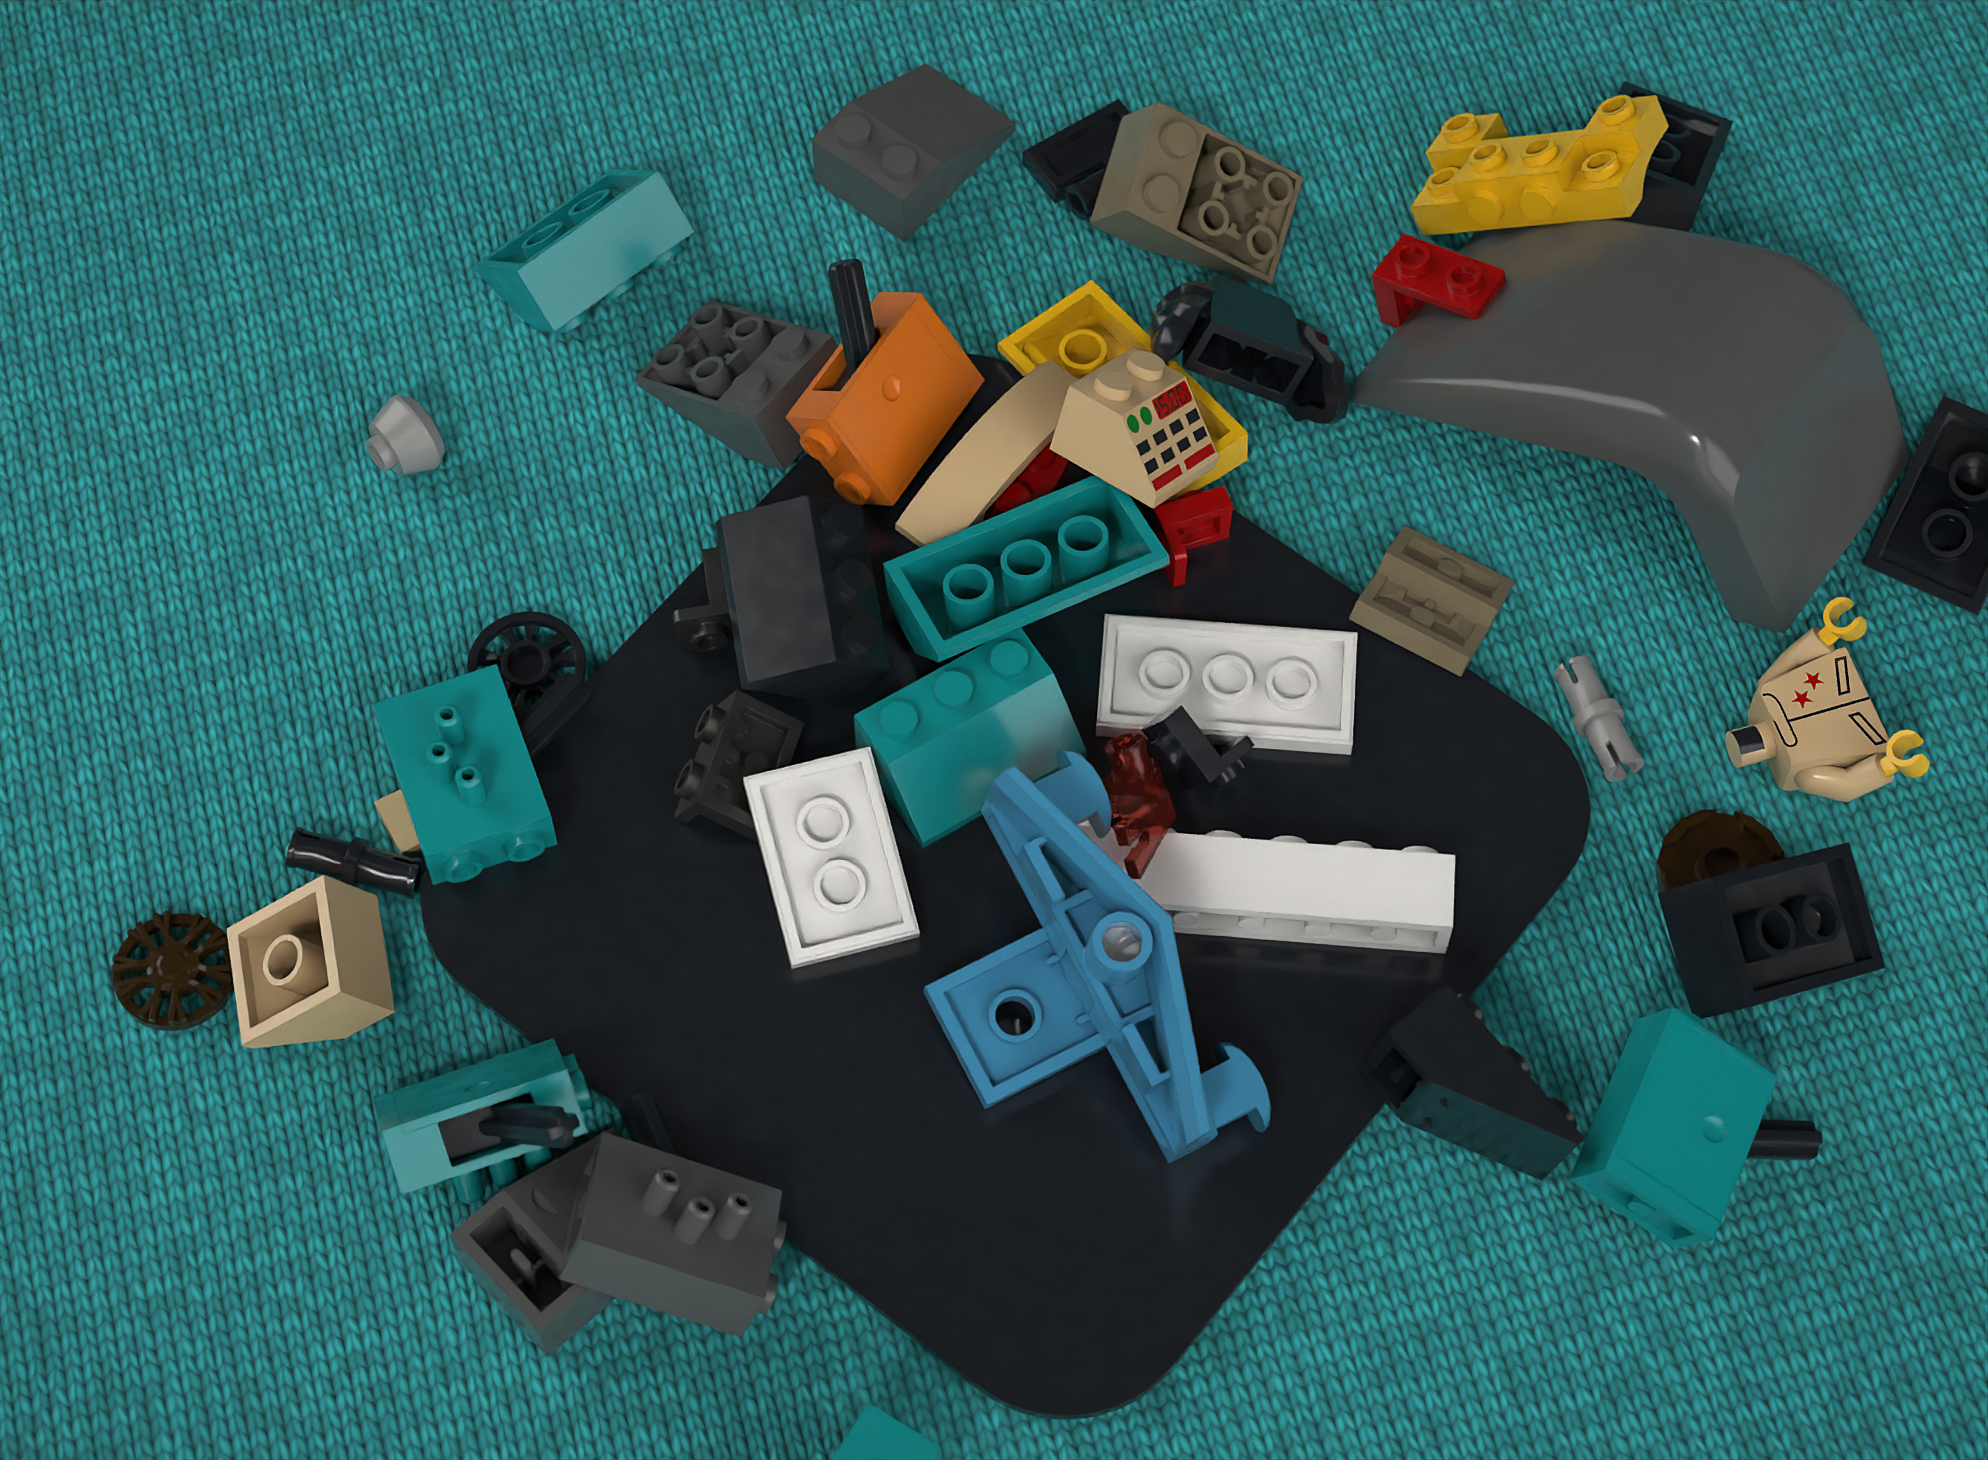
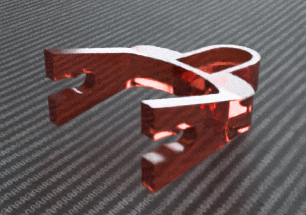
[1103,733,1176,879]

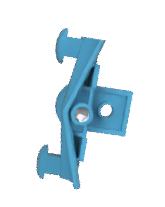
[923,749,1271,1164]

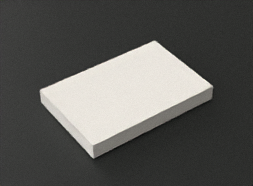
[743,746,920,969]

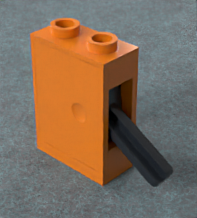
[785,259,985,506]

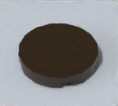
[1655,809,1785,892]

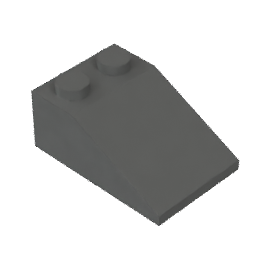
[812,63,1016,242]

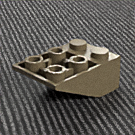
[1089,102,1304,286]

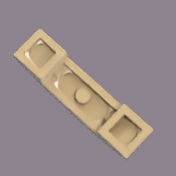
[895,359,1078,548]

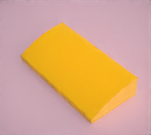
[997,280,1248,504]

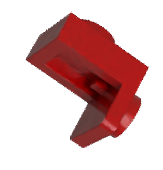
[1152,486,1233,588]

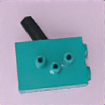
[373,664,593,885]

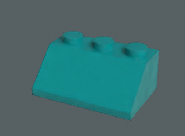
[474,168,694,334]
[854,627,1087,848]

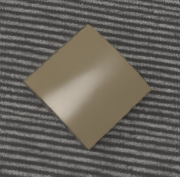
[1349,526,1515,677]

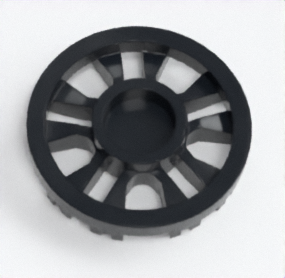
[467,611,587,720]

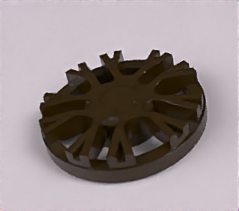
[111,910,234,1031]

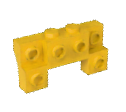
[1410,95,1669,236]

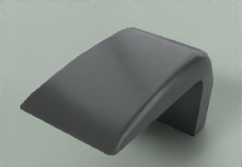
[1349,219,1910,633]

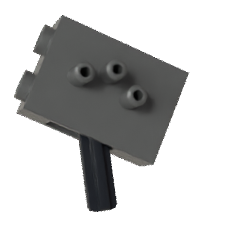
[558,1092,787,1337]

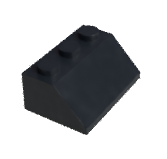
[715,495,891,705]

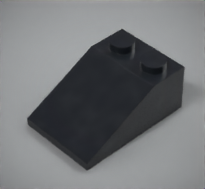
[1610,81,1734,232]
[1862,396,1988,616]
[1657,842,1886,1019]

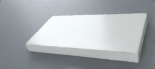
[1096,614,1357,755]

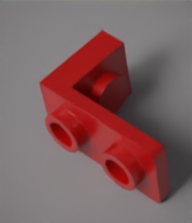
[1372,233,1506,328]

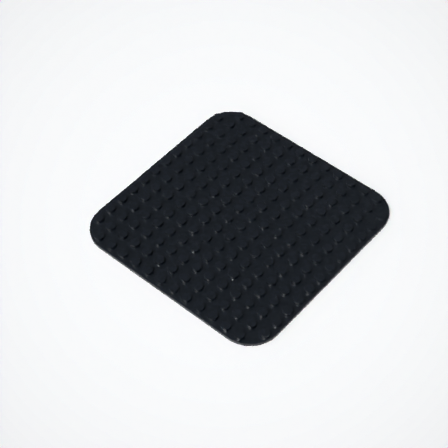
[421,354,1590,1420]

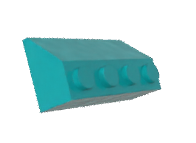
[883,475,1170,662]

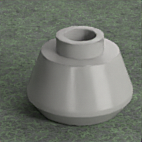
[365,395,445,476]

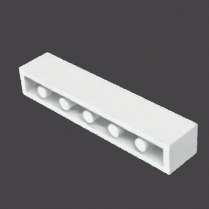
[1077,820,1455,954]

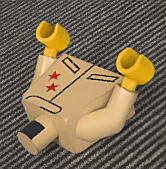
[1725,597,1930,802]

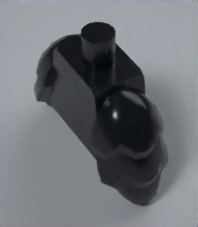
[1148,275,1349,424]

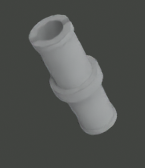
[1553,655,1644,782]

